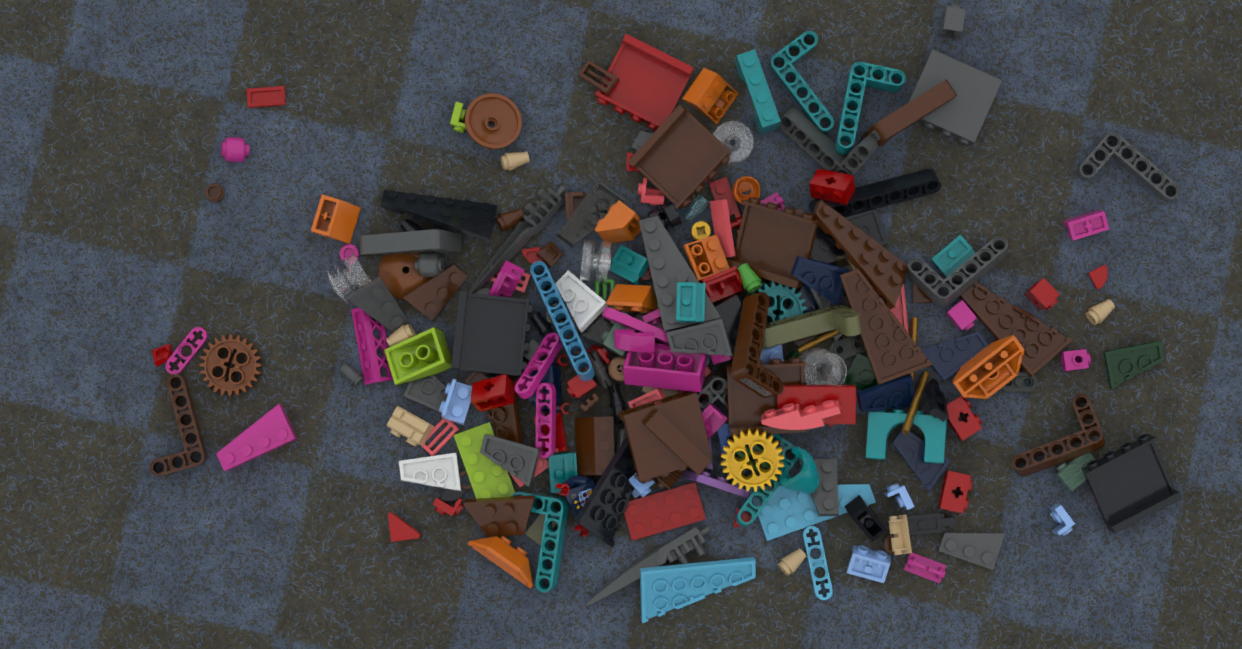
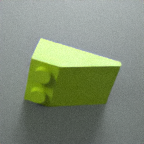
[384,327,452,385]

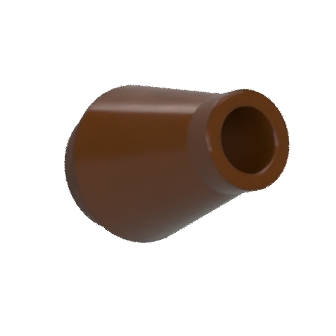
[495,208,524,232]

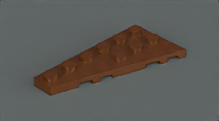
[812,200,908,310]
[839,269,933,385]
[959,282,1073,377]

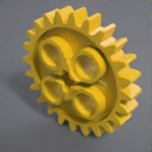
[721,428,784,492]

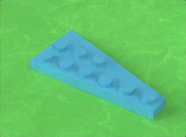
[749,484,876,541]
[640,557,756,624]

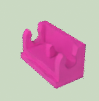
[1063,210,1109,241]
[488,260,525,298]
[702,404,728,440]

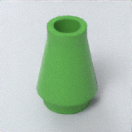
[737,263,762,293]

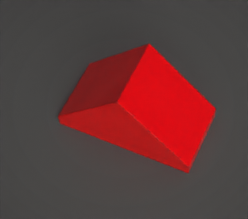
[388,512,422,542]

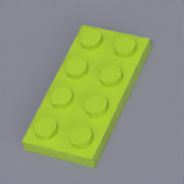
[454,422,515,499]

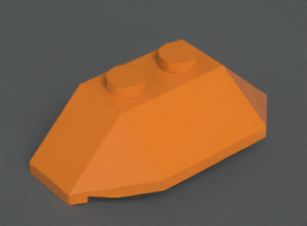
[952,335,1025,399]
[468,536,533,589]

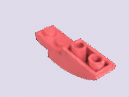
[761,400,841,430]

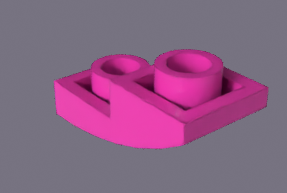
[614,329,655,353]

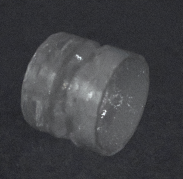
[326,253,372,305]
[800,347,847,385]

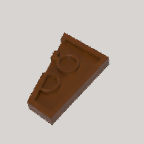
[402,264,468,321]
[486,395,523,444]

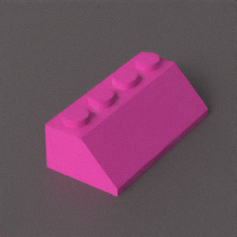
[623,343,707,392]

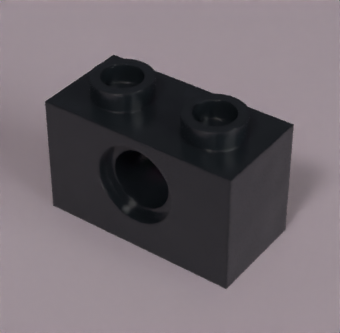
[844,495,888,542]

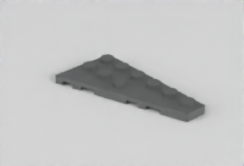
[639,216,721,332]

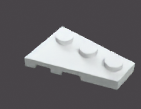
[555,270,608,333]
[399,453,462,492]

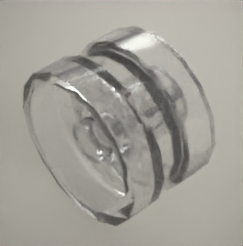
[713,121,754,166]
[580,239,612,284]

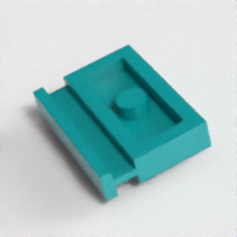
[931,235,975,277]
[607,245,649,285]
[676,282,706,323]
[548,452,578,494]

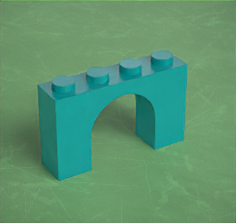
[734,49,781,135]
[866,409,947,464]

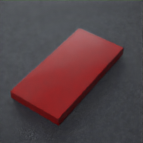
[777,385,856,424]

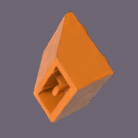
[682,68,739,124]
[311,195,361,244]
[594,200,641,244]
[683,234,730,281]
[607,284,658,314]

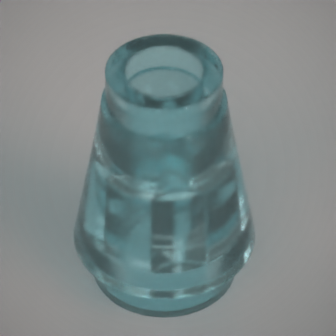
[683,193,710,222]

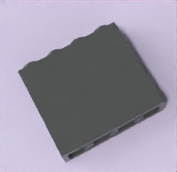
[908,49,1002,146]

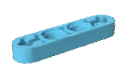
[803,526,833,600]

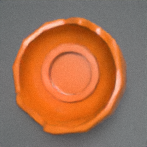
[732,176,760,205]

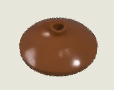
[465,93,522,149]
[379,251,433,300]

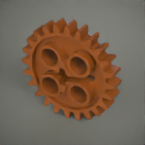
[199,334,263,397]

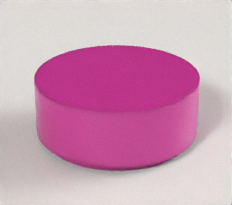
[340,244,359,264]

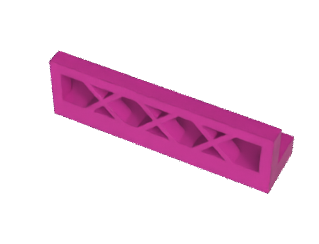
[351,308,393,385]

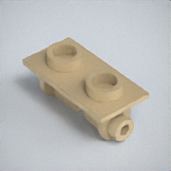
[888,514,912,555]

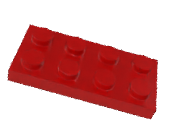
[624,482,706,541]

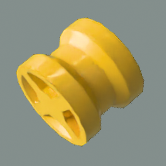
[691,221,711,241]

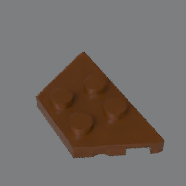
[463,495,535,537]

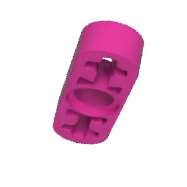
[165,327,208,374]

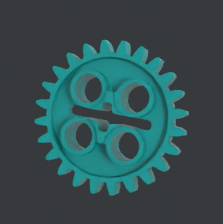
[751,281,807,323]

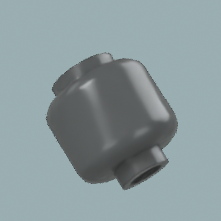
[415,252,444,277]

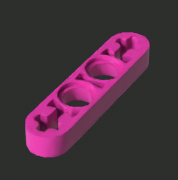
[602,307,669,345]
[515,333,563,399]
[535,382,556,458]

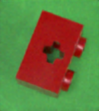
[809,168,855,205]
[1024,278,1060,311]
[566,369,597,399]
[471,374,515,412]
[946,396,982,441]
[938,471,973,513]

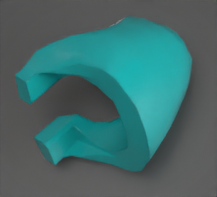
[778,446,820,494]

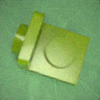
[450,102,466,133]

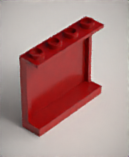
[595,34,694,131]

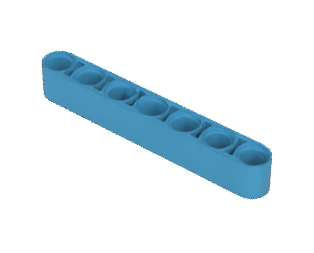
[530,261,595,381]

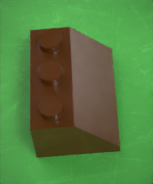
[575,416,614,476]

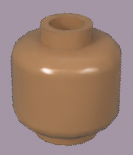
[608,356,626,382]

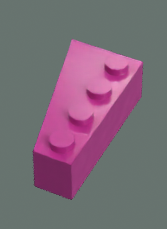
[216,404,298,471]

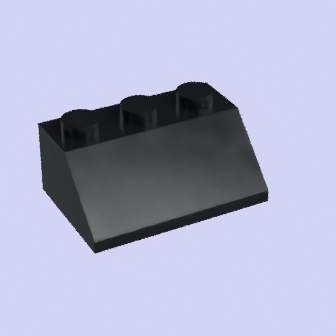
[713,295,743,365]

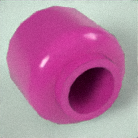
[221,137,249,162]

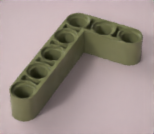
[762,304,862,348]

